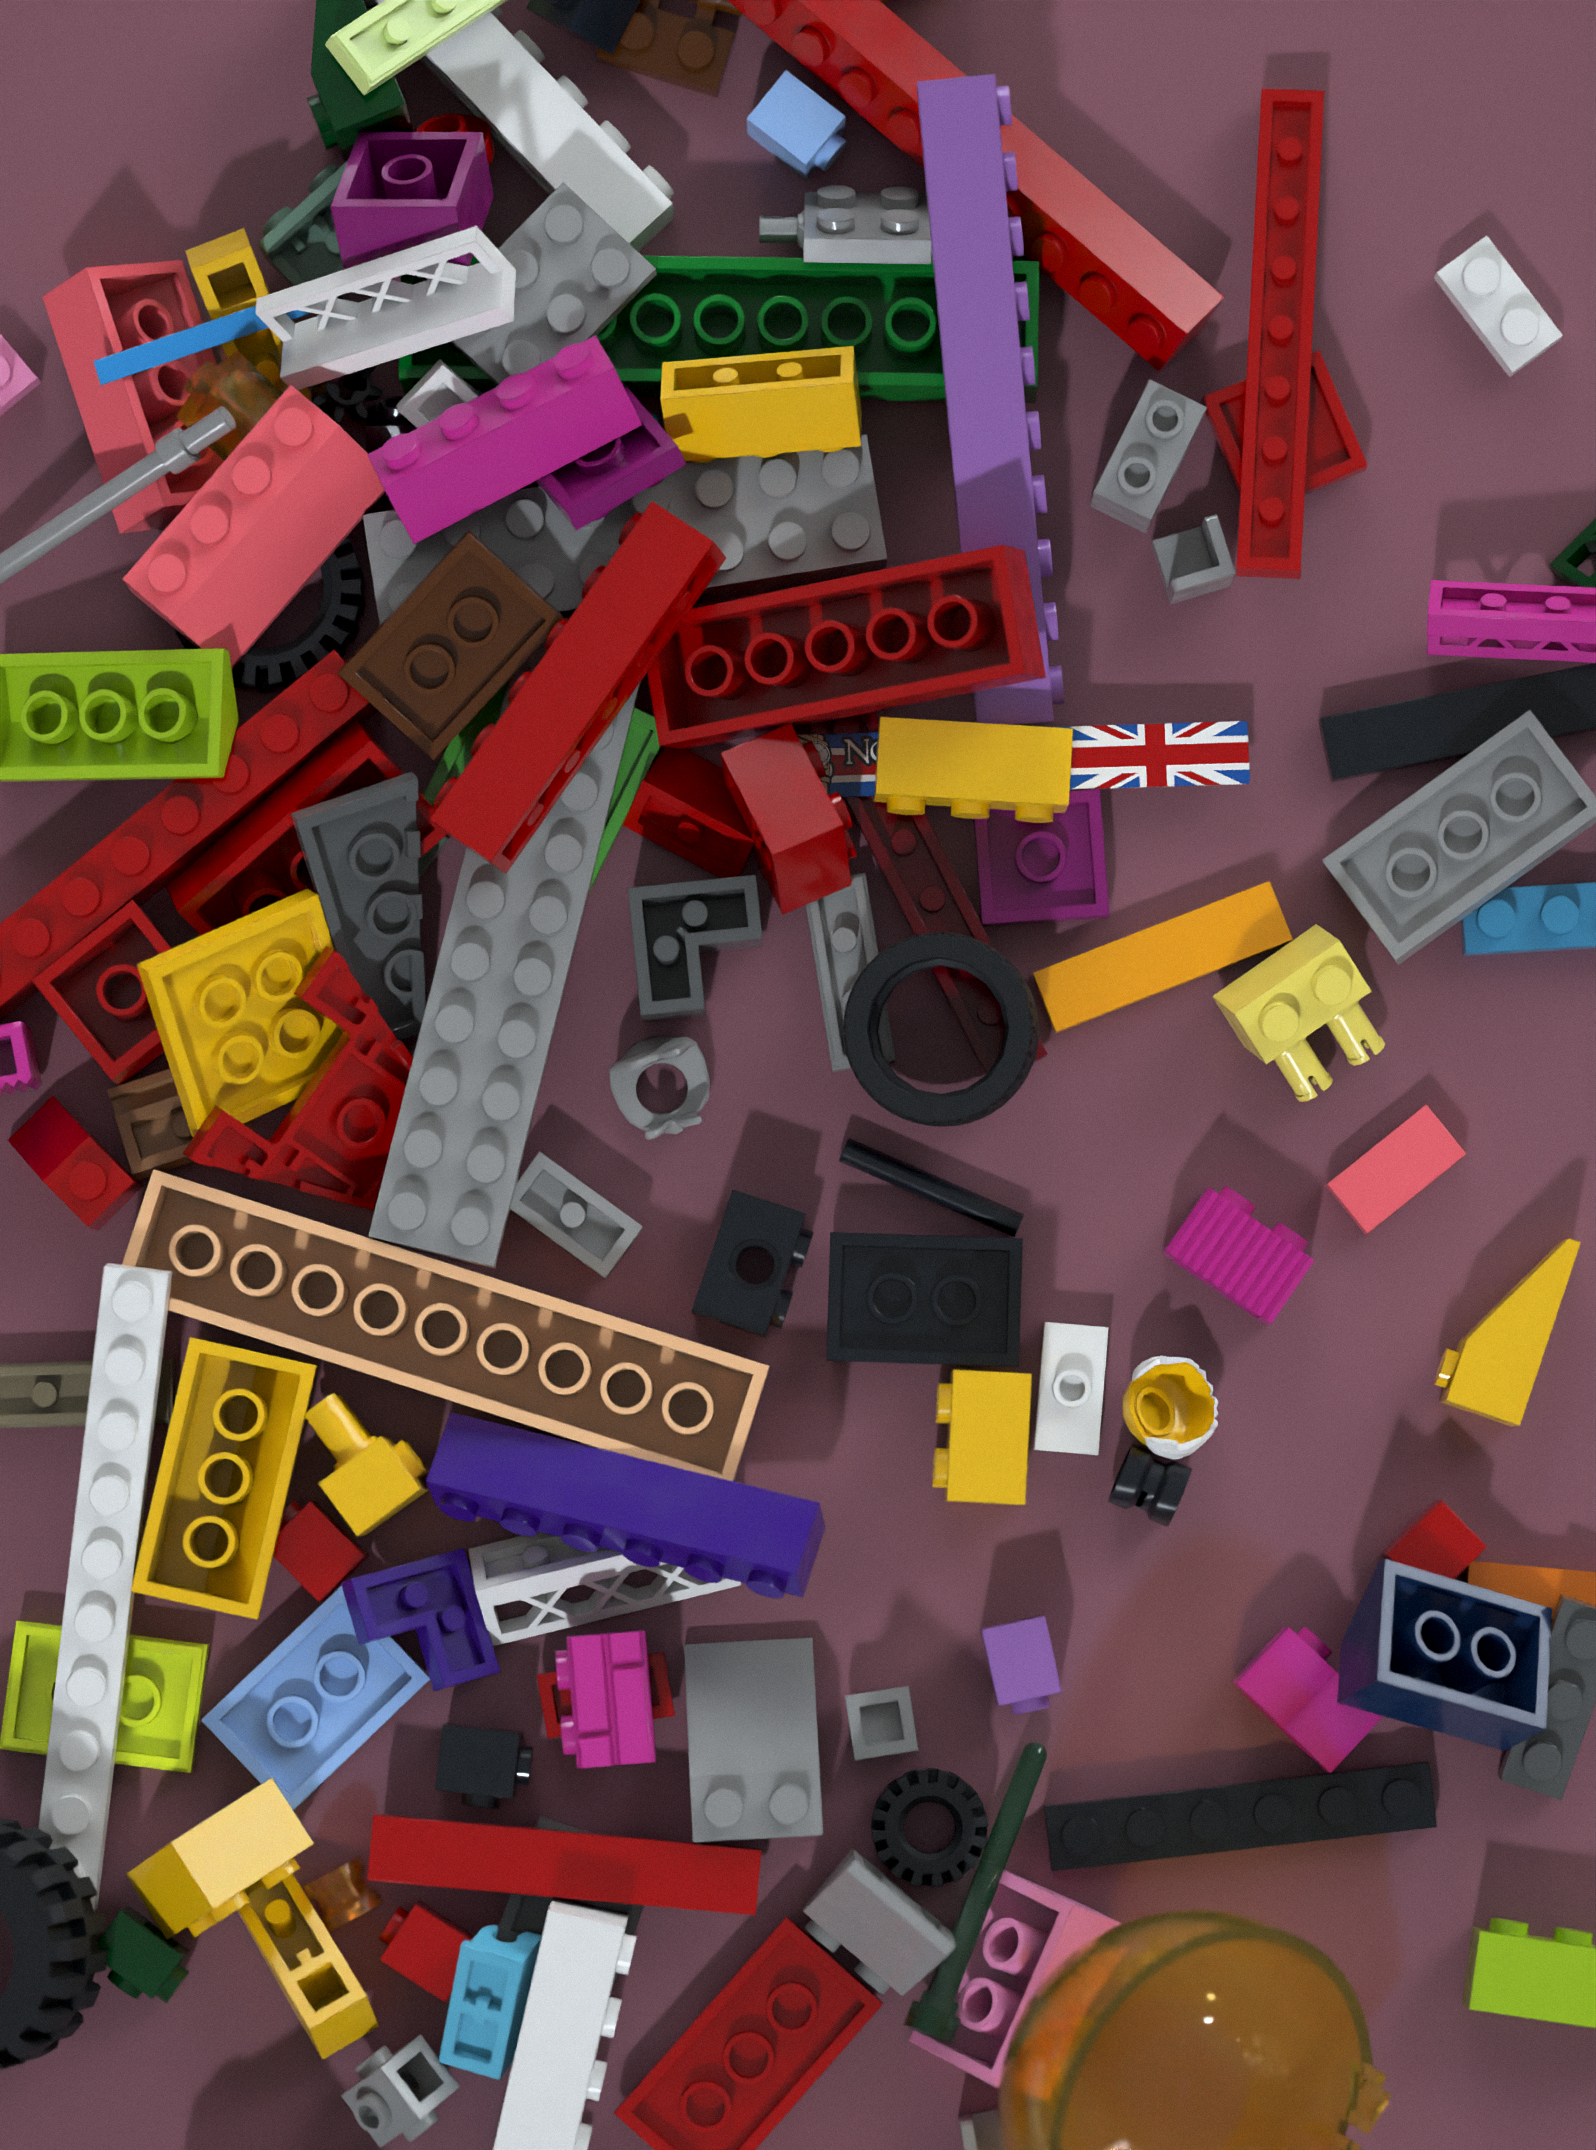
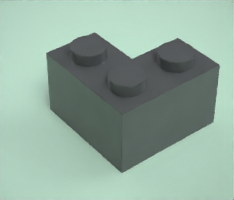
[628,875,763,1023]

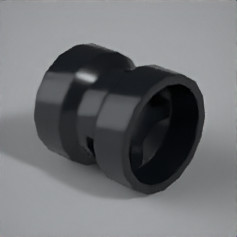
[1108,1443,1192,1527]

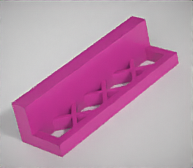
[1427,580,1596,663]

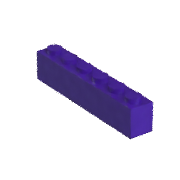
[426,1412,825,1598]

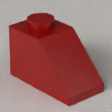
[7,1096,143,1231]

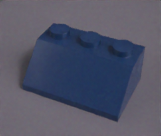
[1337,1559,1552,1751]

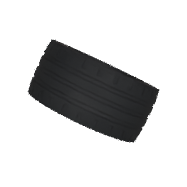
[843,932,1039,1127]

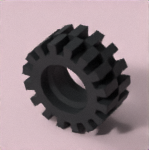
[871,1768,988,1888]

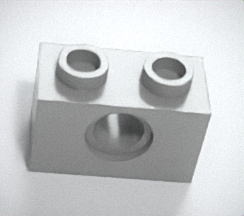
[1090,379,1207,534]

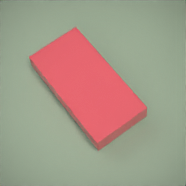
[1325,1104,1466,1235]

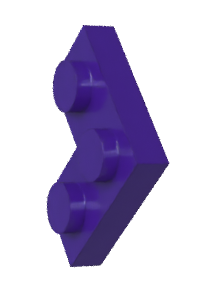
[341,1548,500,1692]

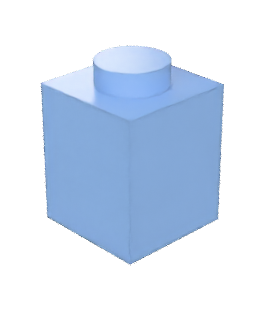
[747,70,847,180]

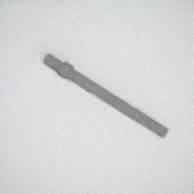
[0,406,236,584]

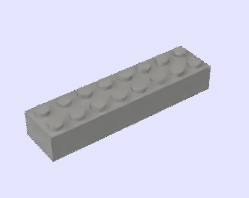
[363,434,887,625]

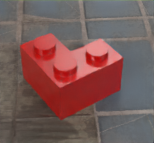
[720,723,856,915]

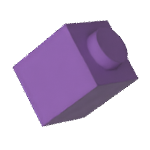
[980,1615,1062,1715]

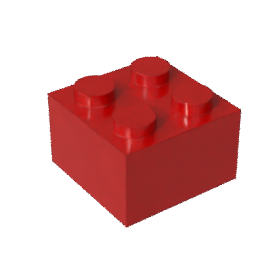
[32,900,173,1085]

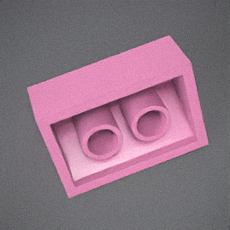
[909,1862,1121,2104]

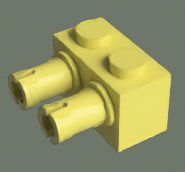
[1212,924,1385,1102]

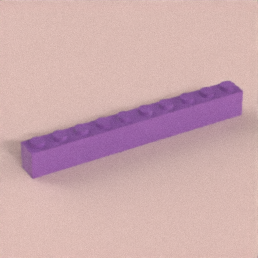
[916,74,1064,725]

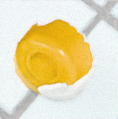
[1122,1355,1219,1460]

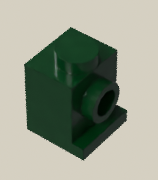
[98,1905,190,2004]

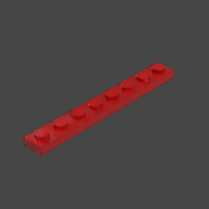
[1236,88,1324,579]

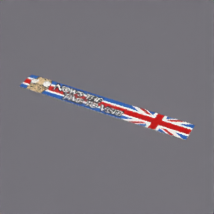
[757,721,1250,797]

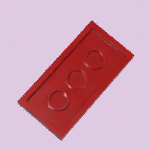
[614,1915,883,2150]

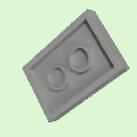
[450,182,656,386]

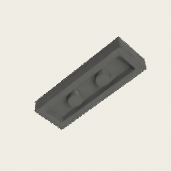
[1498,1594,1596,1800]

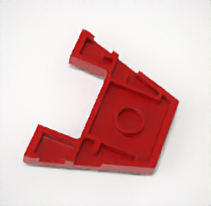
[183,946,413,1211]

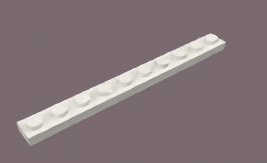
[38,1263,172,1911]

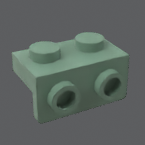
[258,160,348,287]

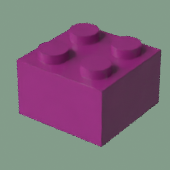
[331,132,494,269]

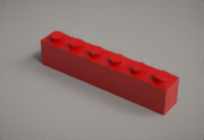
[429,501,726,874]

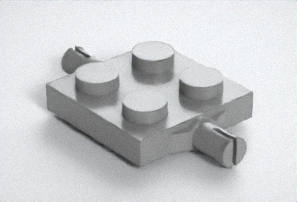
[759,185,932,264]

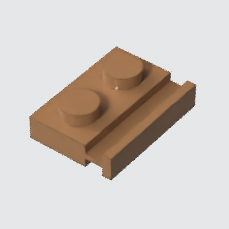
[107,1069,256,1181]

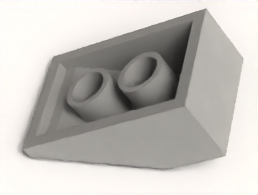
[684,1637,823,1842]
[803,1847,956,1996]

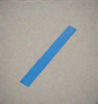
[93,306,310,385]

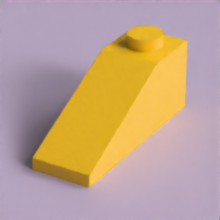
[185,228,312,426]
[1434,1238,1581,1427]
[237,1873,379,2060]

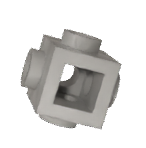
[341,2035,460,2148]

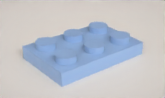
[201,1586,430,1811]

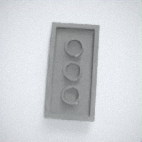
[1322,710,1596,965]

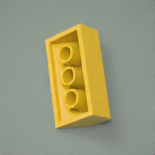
[131,1337,317,1620]

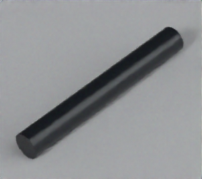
[839,1138,1024,1237]

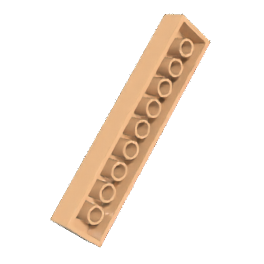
[122,1169,770,1481]

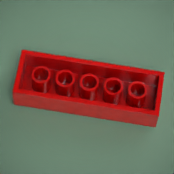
[647,544,1046,749]

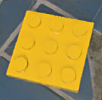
[137,889,343,1137]

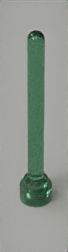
[903,1742,1047,2044]

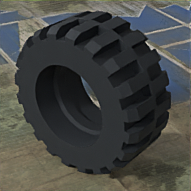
[0,1818,108,2070]

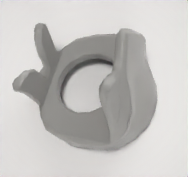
[609,1035,710,1140]

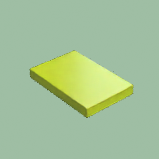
[0,1620,210,1773]

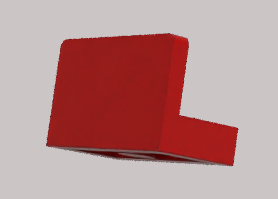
[623,747,754,878]

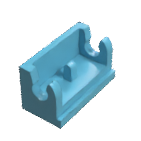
[438,1925,542,2080]

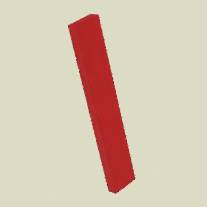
[367,1814,762,1915]

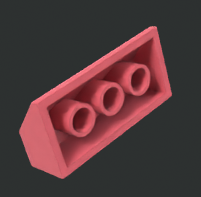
[42,260,242,534]
[123,385,385,669]

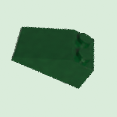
[306,0,413,162]

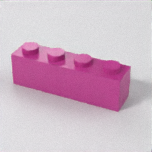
[367,335,642,544]

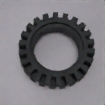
[174,537,365,693]

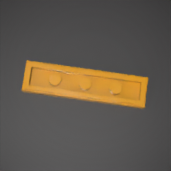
[1032,881,1293,1034]

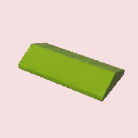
[0,648,239,782]

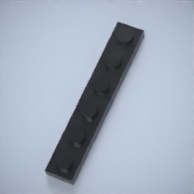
[1044,1762,1437,1871]

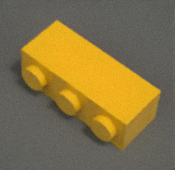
[660,346,862,463]
[874,717,1073,823]

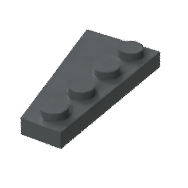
[291,772,426,1040]

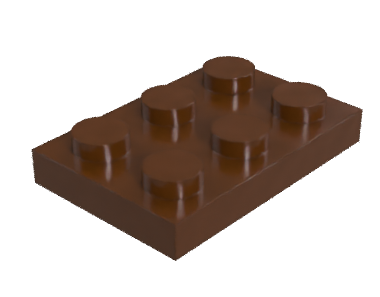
[338,530,564,760]

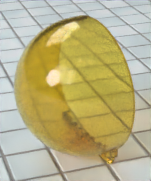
[998,1909,1392,2150]

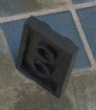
[826,1232,1023,1367]

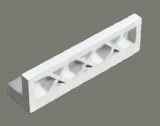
[255,226,516,390]
[468,1532,741,1646]

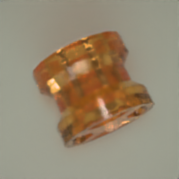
[303,1856,384,1932]

